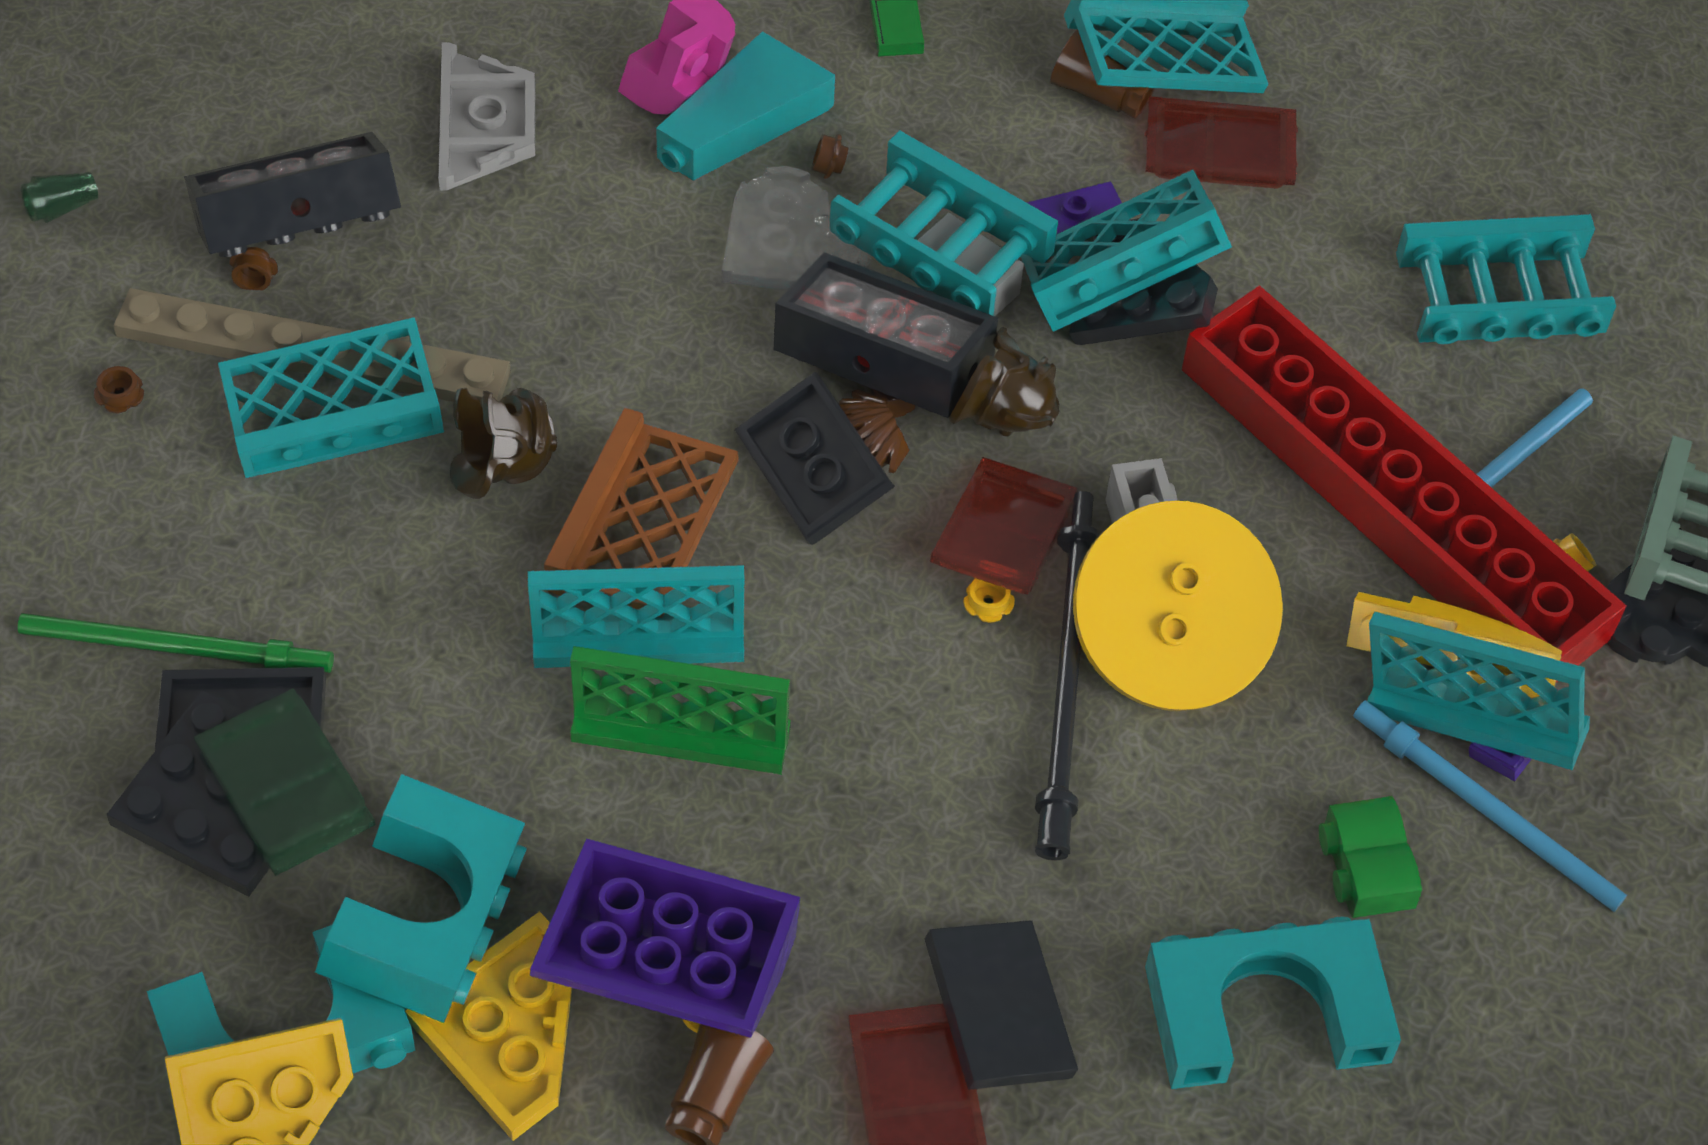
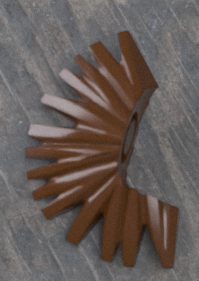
[839,388,915,473]

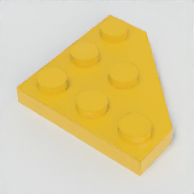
[405,911,572,1141]
[165,1018,353,1145]

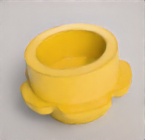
[1553,533,1596,571]
[963,573,1015,623]

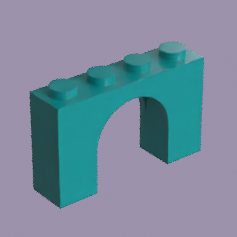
[315,774,527,1023]
[1145,917,1401,1089]
[146,925,415,1073]

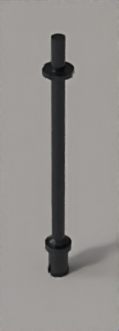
[1035,491,1100,861]

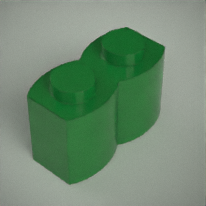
[1319,796,1422,918]

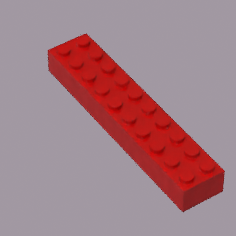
[1181,285,1627,684]

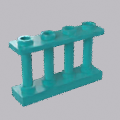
[829,130,1058,316]
[1396,214,1616,344]

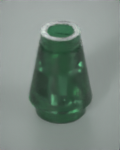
[21,172,98,223]

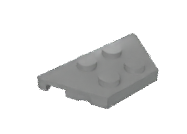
[438,42,535,191]

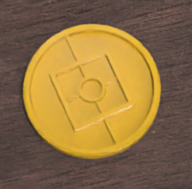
[1073,501,1283,711]

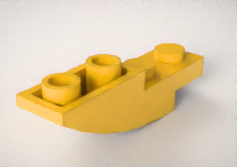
[1346,592,1562,698]

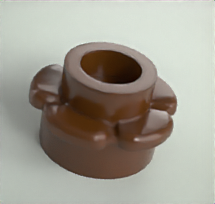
[811,134,849,178]
[229,247,278,290]
[94,366,144,413]

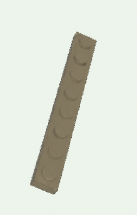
[113,288,511,406]

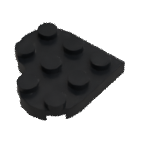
[1607,528,1708,667]

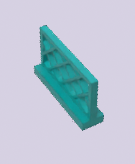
[1064,0,1269,93]
[1020,170,1232,332]
[218,317,444,478]
[528,565,745,668]
[1367,611,1590,770]

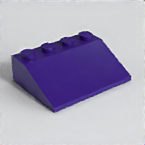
[530,838,800,1038]

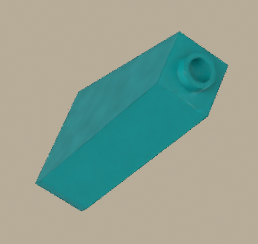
[656,31,835,181]

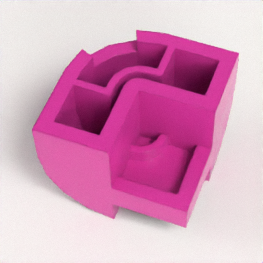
[618,0,736,114]

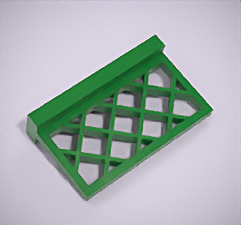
[570,646,791,775]

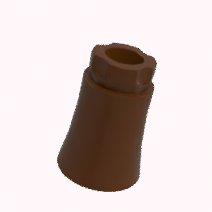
[1050,29,1155,118]
[665,1024,774,1145]

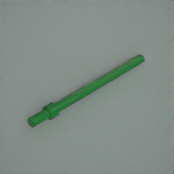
[18,613,334,673]

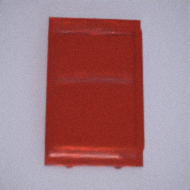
[1145,96,1298,189]
[930,457,1078,595]
[848,1003,987,1145]

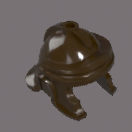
[949,327,1060,437]
[450,388,557,499]

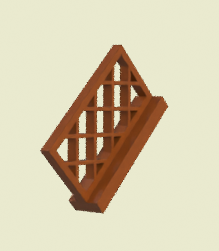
[544,408,739,618]

